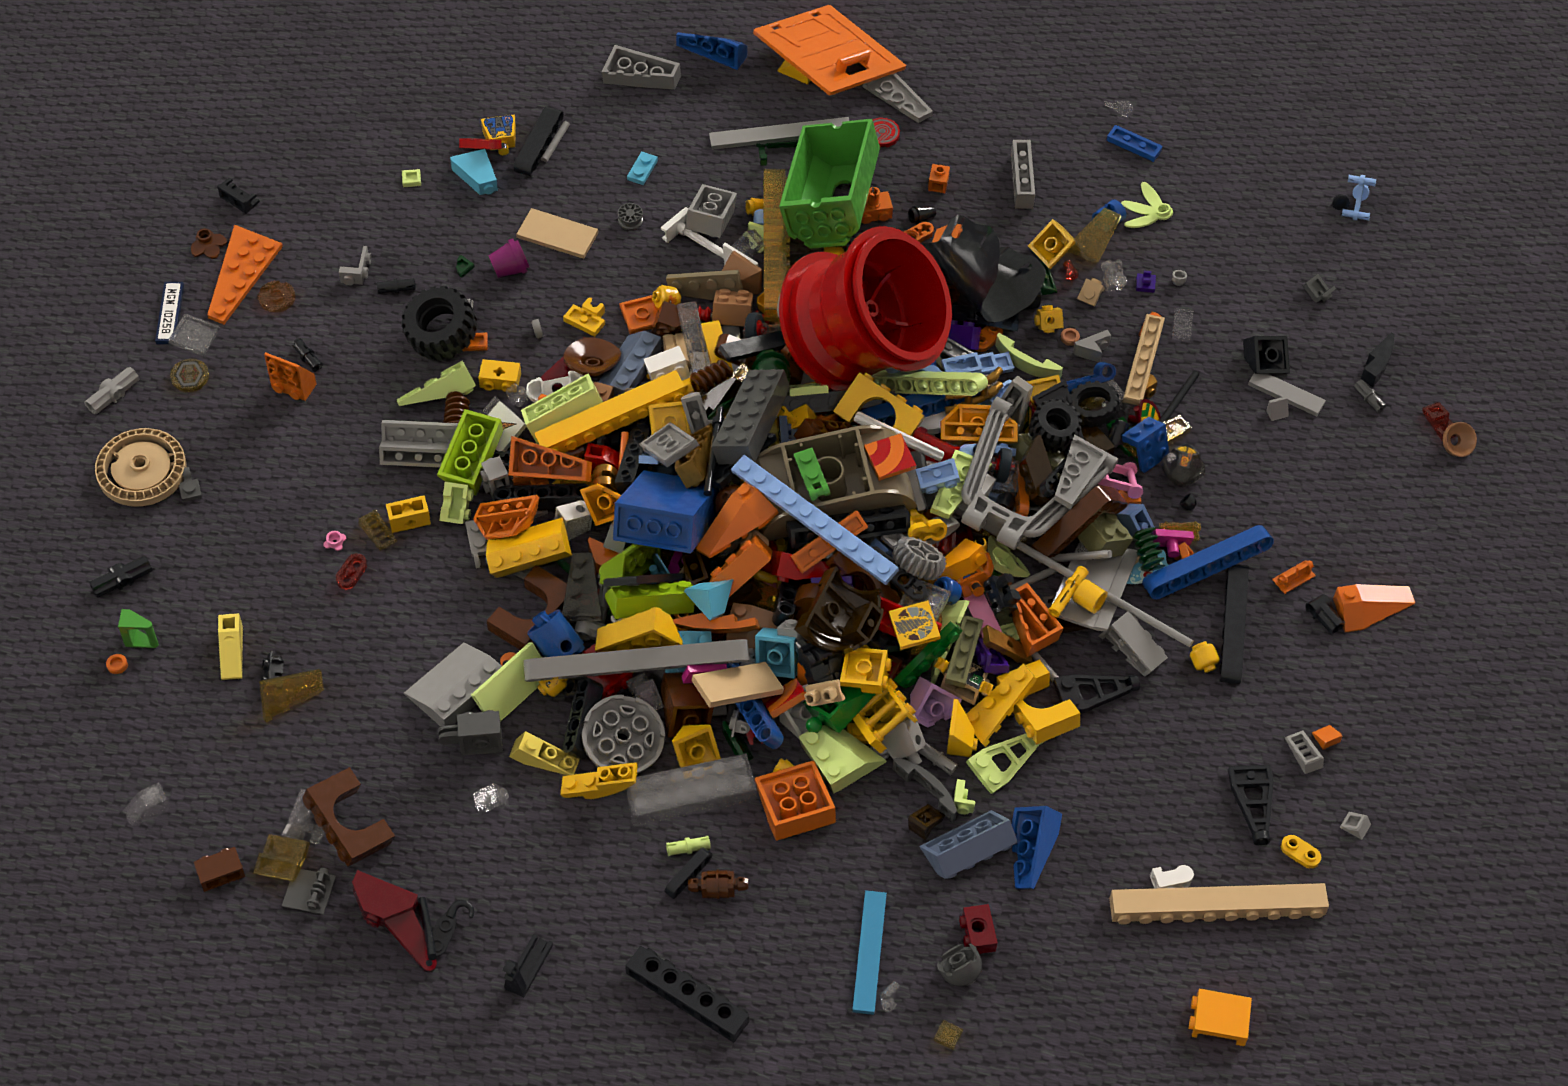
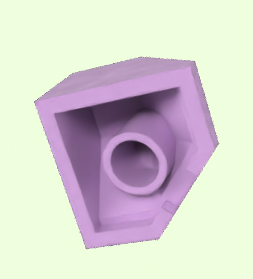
[910,677,962,728]

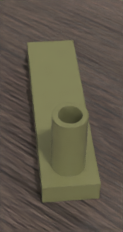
[945,615,983,688]

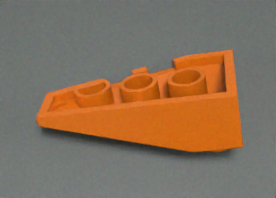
[696,482,779,558]

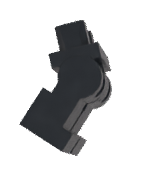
[982,573,1021,626]
[795,639,844,685]

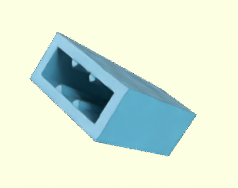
[450,149,498,195]

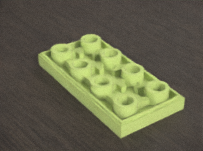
[471,642,542,722]

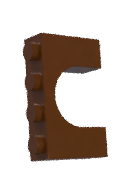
[487,565,576,650]
[303,767,395,867]

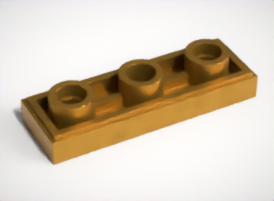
[982,625,1033,665]

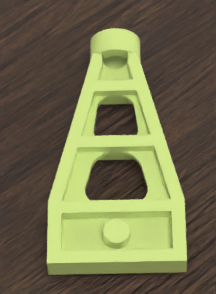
[966,734,1045,794]

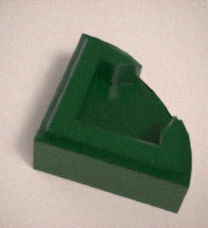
[456,255,475,278]

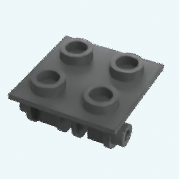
[282,868,336,915]

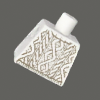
[554,500,592,540]

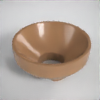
[1443,422,1477,457]

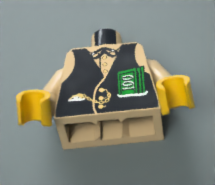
[934,657,994,705]

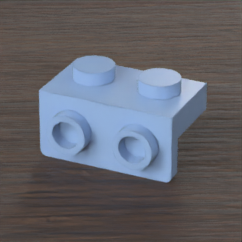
[915,458,961,494]

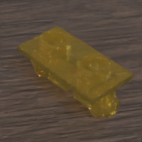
[1159,521,1201,541]

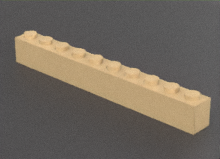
[1109,883,1329,924]

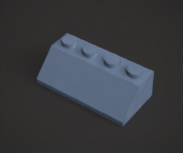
[599,331,661,397]
[919,810,1017,879]

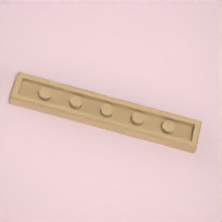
[1123,314,1165,406]

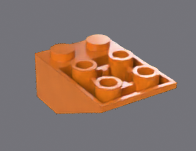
[264,352,317,401]

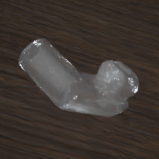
[880,981,900,1012]

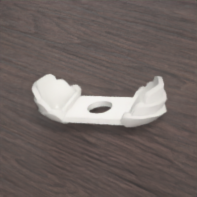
[526,371,583,402]

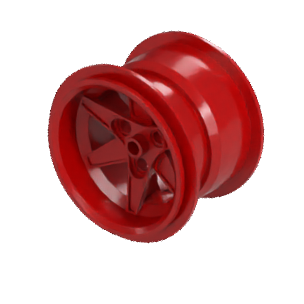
[779,226,952,391]

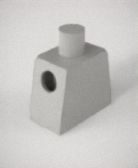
[882,714,926,765]

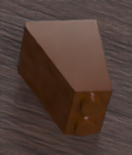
[661,673,714,737]

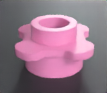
[324,531,346,551]

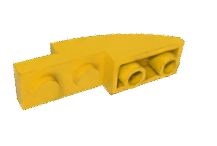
[560,762,638,799]

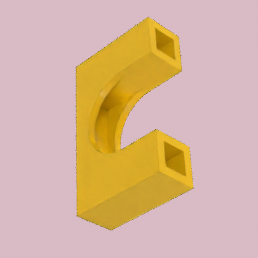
[833,372,925,436]
[995,659,1080,745]

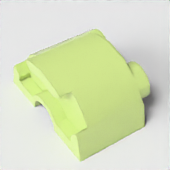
[439,482,474,524]

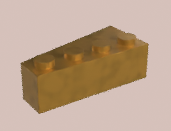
[675,423,713,489]

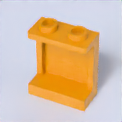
[1189,989,1252,1046]

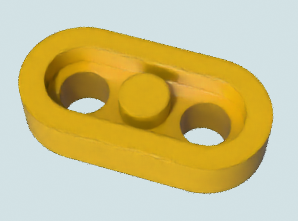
[1281,835,1321,869]

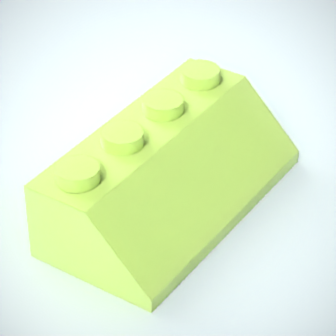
[521,373,603,443]

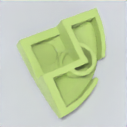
[988,535,1030,577]

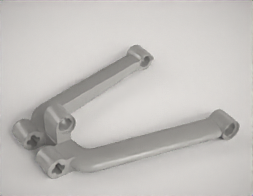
[961,396,1118,550]

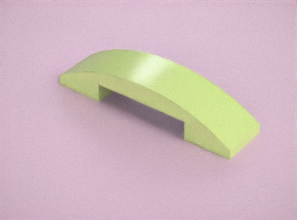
[995,333,1063,379]

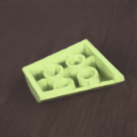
[799,725,887,794]

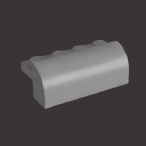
[379,420,458,467]

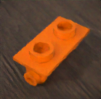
[1272,560,1316,594]

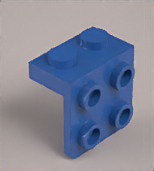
[1122,417,1169,473]

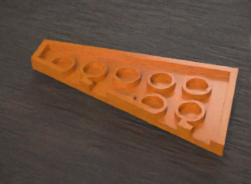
[207,225,283,325]

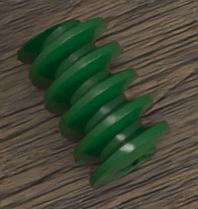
[1133,527,1165,572]

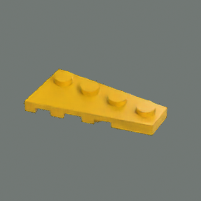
[966,663,1037,747]

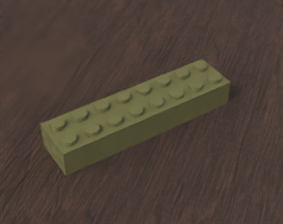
[1010,433,1134,557]

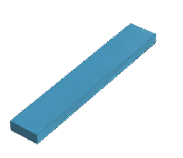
[852,890,887,1015]

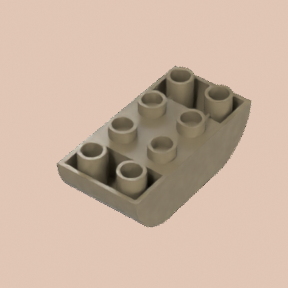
[755,425,917,541]

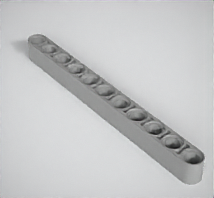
[523,639,749,682]

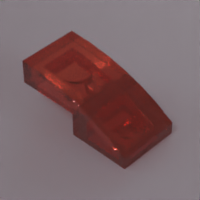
[1422,402,1456,441]

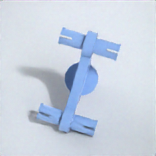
[1342,174,1376,221]

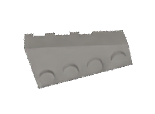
[602,45,681,90]

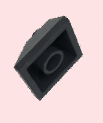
[1243,336,1290,374]

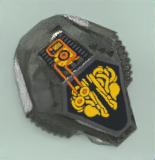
[1161,444,1205,488]

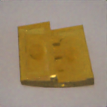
[253,834,310,882]

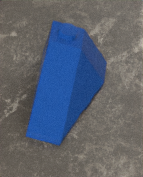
[676,32,747,70]
[1012,806,1062,889]

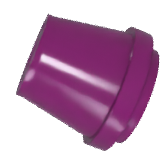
[488,238,530,278]

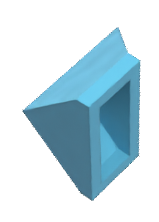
[684,579,734,621]

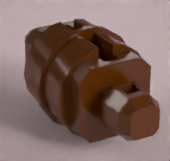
[688,869,749,899]

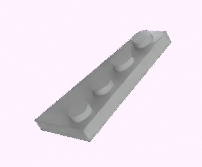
[863,73,933,123]
[1053,434,1109,509]

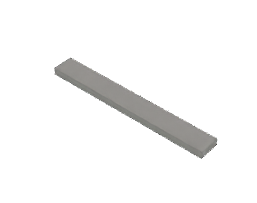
[709,117,849,150]

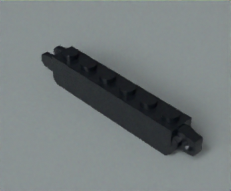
[781,389,896,413]

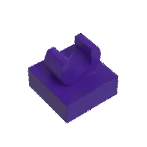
[1136,271,1156,293]

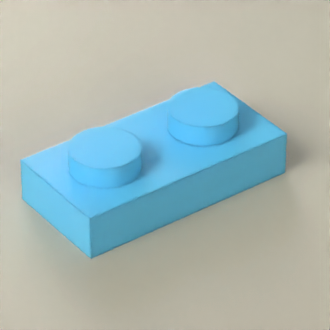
[627,151,658,185]

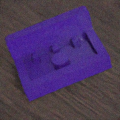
[974,637,1010,675]

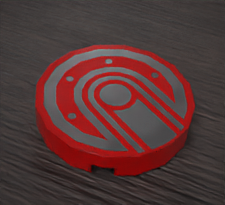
[873,118,900,147]

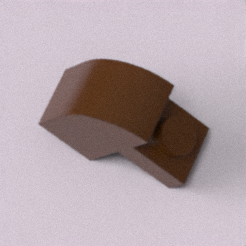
[793,583,820,620]

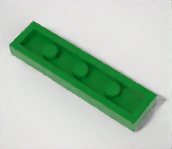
[894,621,963,689]

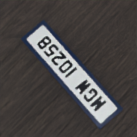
[155,282,184,344]

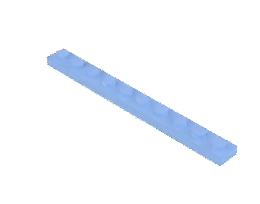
[731,455,899,585]

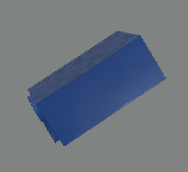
[613,470,719,553]

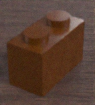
[194,847,245,892]

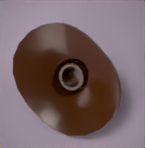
[564,337,621,377]

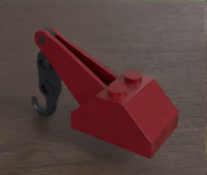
[352,870,474,972]

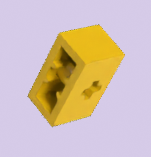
[479,359,521,392]
[386,495,431,533]

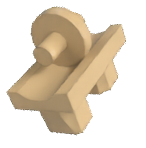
[804,679,845,706]

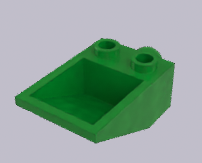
[803,686,876,733]

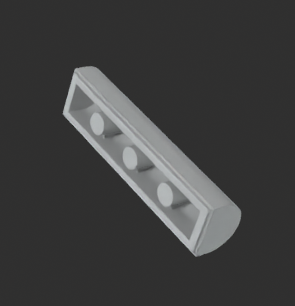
[681,392,717,463]

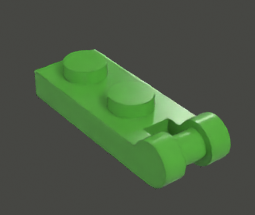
[793,447,831,501]

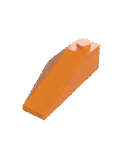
[1333,584,1415,632]

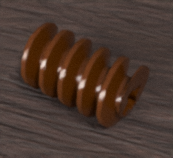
[690,359,733,395]
[443,391,470,423]

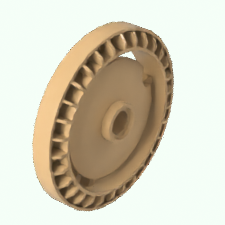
[95,428,187,506]

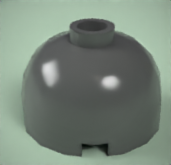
[937,944,982,986]

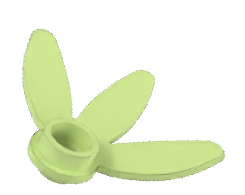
[1121,182,1173,228]

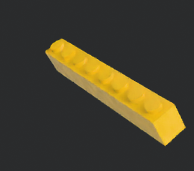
[534,370,687,453]

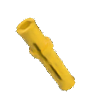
[1048,566,1089,617]

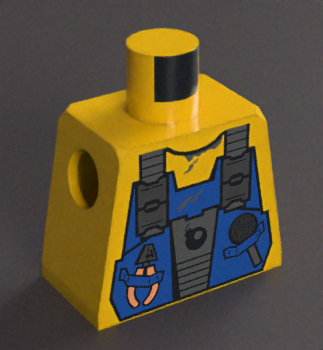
[481,114,516,155]

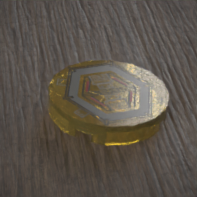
[170,359,209,392]

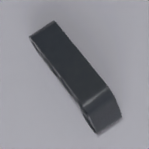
[562,676,604,760]

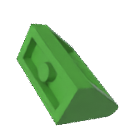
[118,609,159,648]

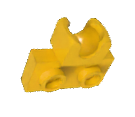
[563,298,605,337]

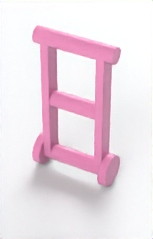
[1098,462,1143,499]

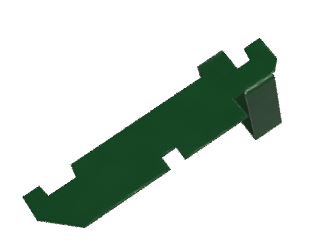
[756,141,798,166]

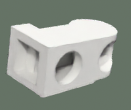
[1150,865,1194,889]

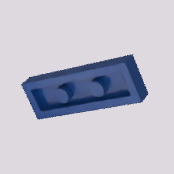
[1106,125,1163,162]

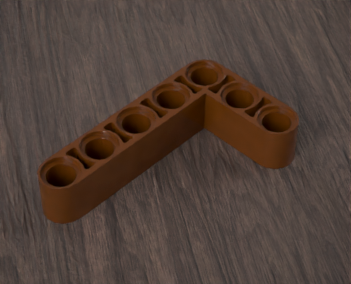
[1031,485,1128,565]

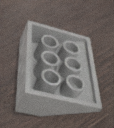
[404,642,502,726]

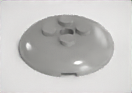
[582,695,665,774]

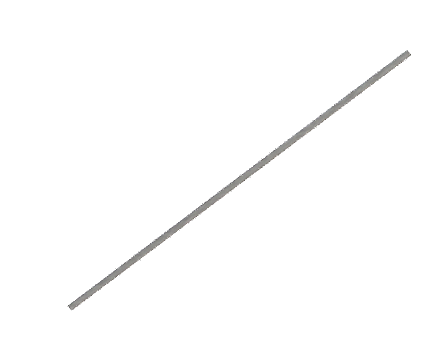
[954,508,1194,647]

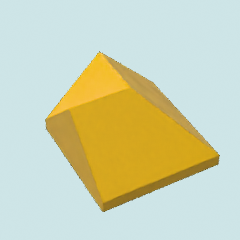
[672,725,722,778]

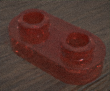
[336,553,367,590]

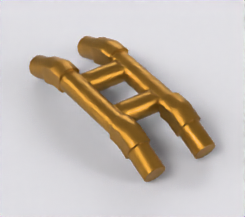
[945,367,1003,414]

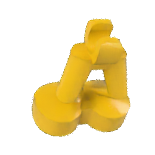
[908,509,947,541]

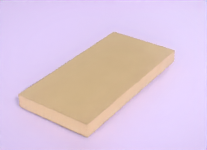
[516,208,598,259]
[692,662,784,708]

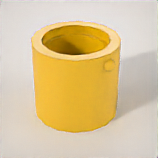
[1073,579,1108,614]

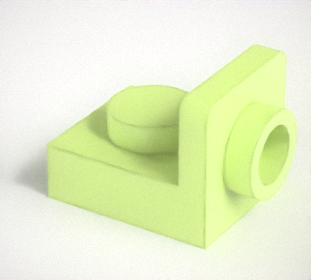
[954,779,975,815]

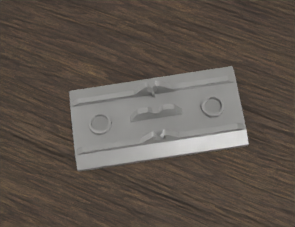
[1051,541,1138,632]

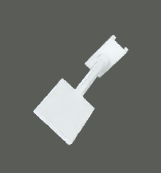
[661,207,758,266]

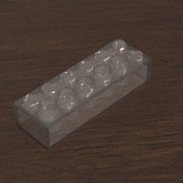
[624,753,757,827]

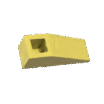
[218,613,243,680]
[509,731,580,775]

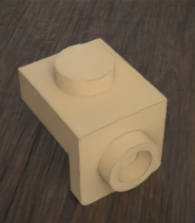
[1077,278,1105,307]

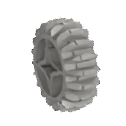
[892,536,946,581]

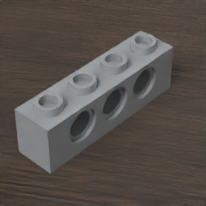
[1011,140,1035,209]

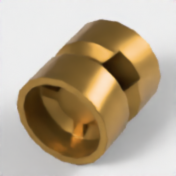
[592,464,618,493]

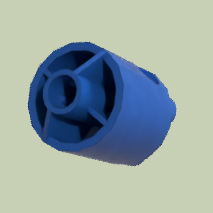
[527,609,585,657]

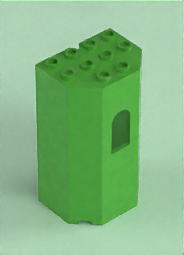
[779,119,880,248]

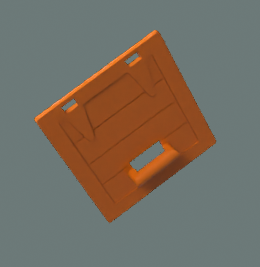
[753,5,906,95]

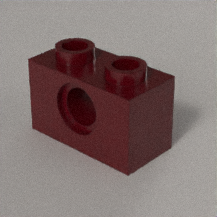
[959,904,998,954]

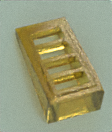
[358,509,397,551]

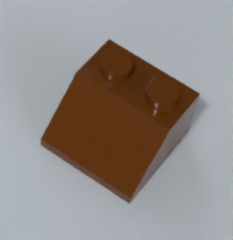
[651,301,699,339]

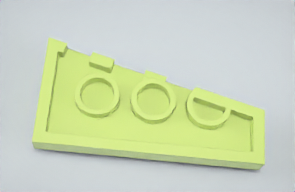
[930,449,992,519]

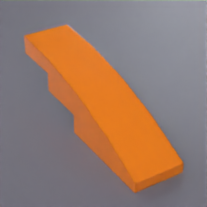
[673,613,760,633]

